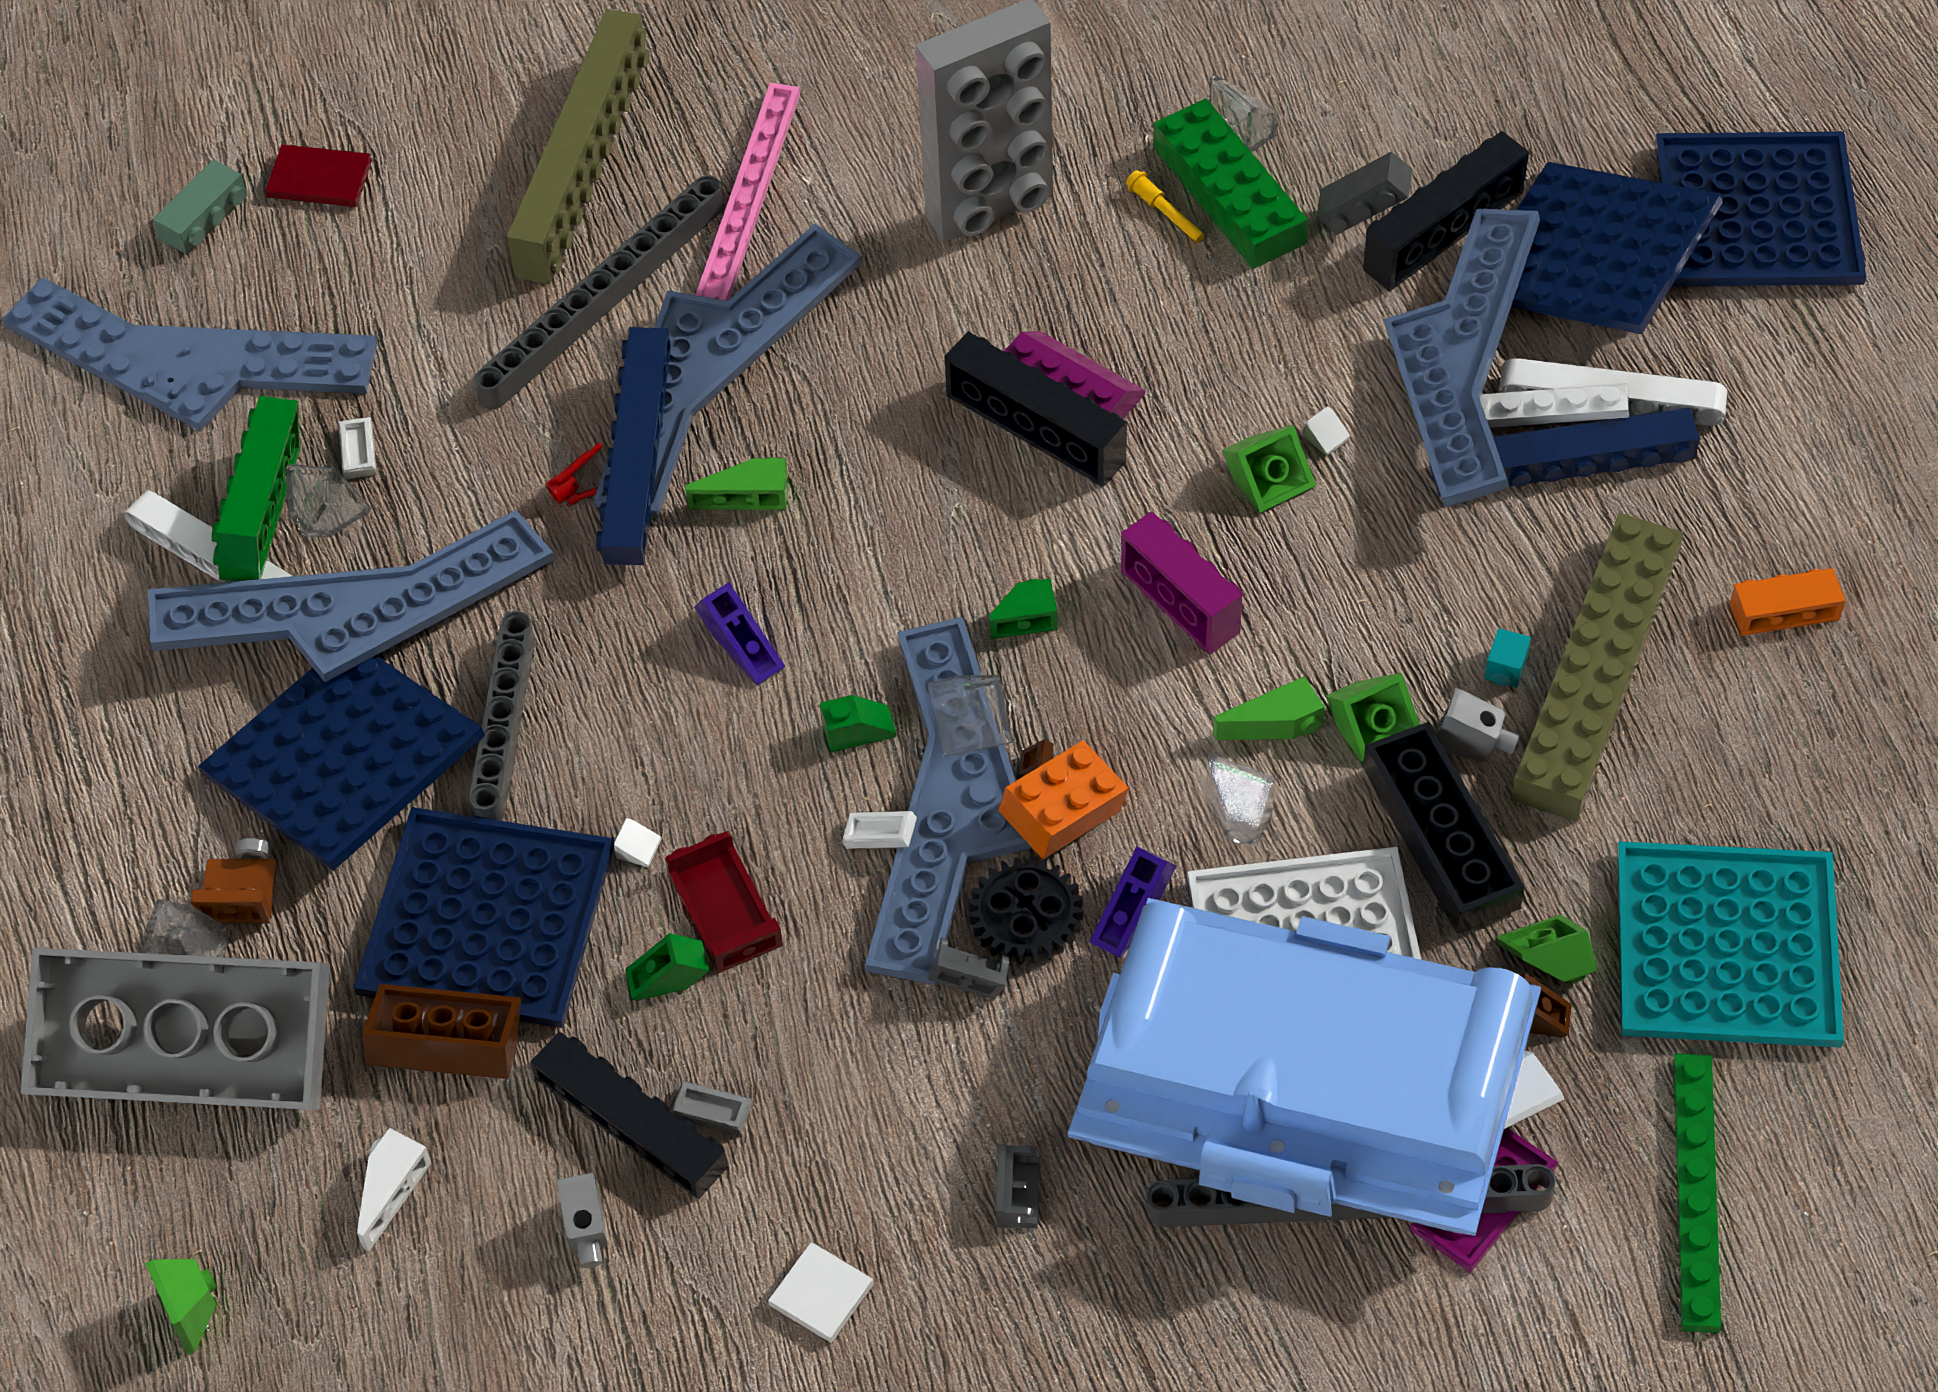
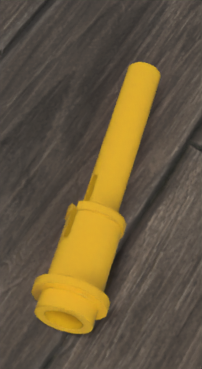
[1126,170,1205,244]

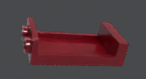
[665,831,783,974]

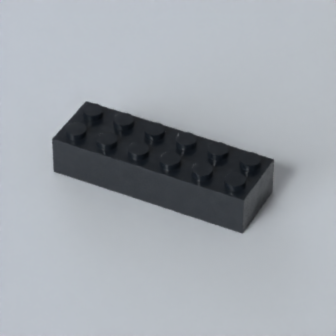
[1363,131,1529,292]
[944,331,1127,487]
[1363,722,1525,934]

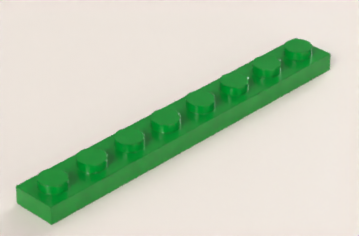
[1673,1053,1721,1333]

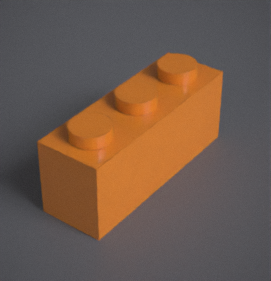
[1730,568,1845,636]

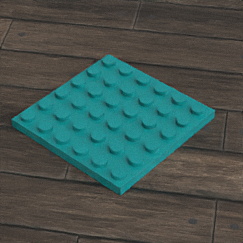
[1617,841,1844,1048]

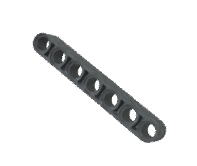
[469,611,535,821]

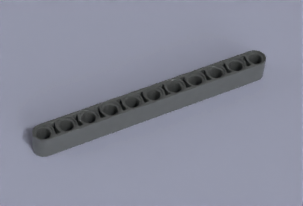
[474,175,724,409]
[1146,1164,1556,1227]

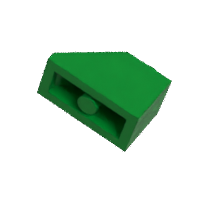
[989,578,1058,639]
[820,695,897,753]
[625,933,709,1001]

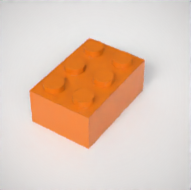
[998,740,1129,859]

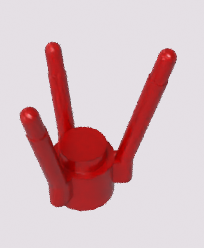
[545,443,603,506]

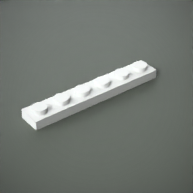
[1480,383,1629,428]

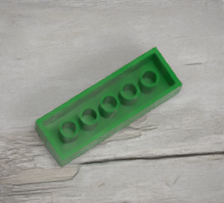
[1153,98,1308,269]
[211,396,301,582]

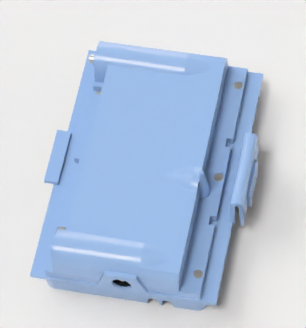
[1068,898,1541,1236]

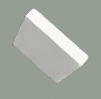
[768,1242,874,1343]

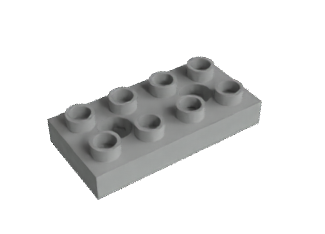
[916,0,1053,242]
[20,947,330,1110]

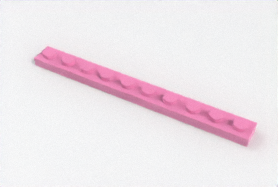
[695,82,800,301]

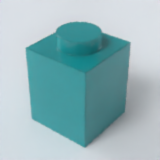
[1484,628,1531,688]

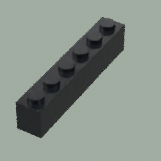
[530,1031,727,1200]

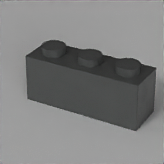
[1317,152,1412,235]

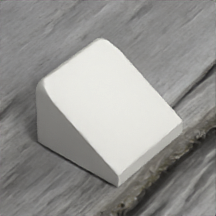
[1304,406,1350,456]
[614,818,661,868]

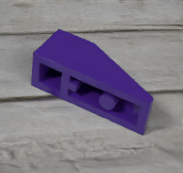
[694,582,785,685]
[1089,846,1177,958]

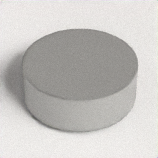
[235,838,272,859]

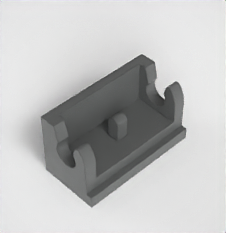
[927,937,1009,1000]
[996,1144,1040,1228]

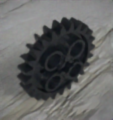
[968,856,1083,965]

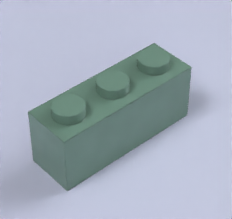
[152,159,247,255]

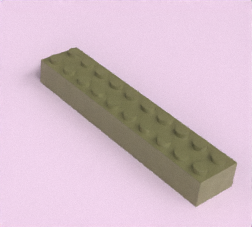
[507,9,649,284]
[1511,513,1684,822]

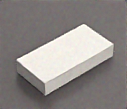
[338,417,377,480]
[842,811,917,849]

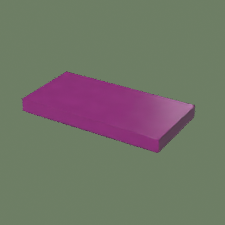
[1410,1128,1558,1273]

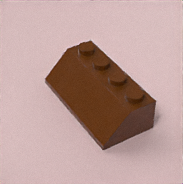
[362,984,521,1079]

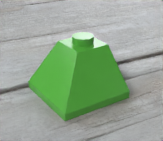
[1222,425,1316,513]
[1326,673,1420,763]
[1495,915,1597,983]
[145,1259,218,1355]

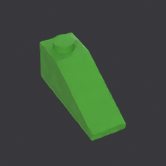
[685,457,788,510]
[1213,676,1325,740]

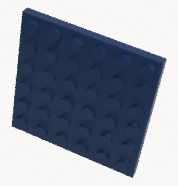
[1655,131,1867,286]
[1511,162,1722,334]
[198,655,485,871]
[353,807,614,1028]

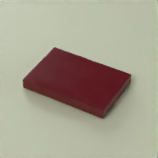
[265,144,372,207]

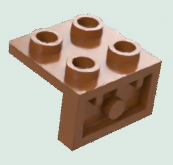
[191,859,278,923]

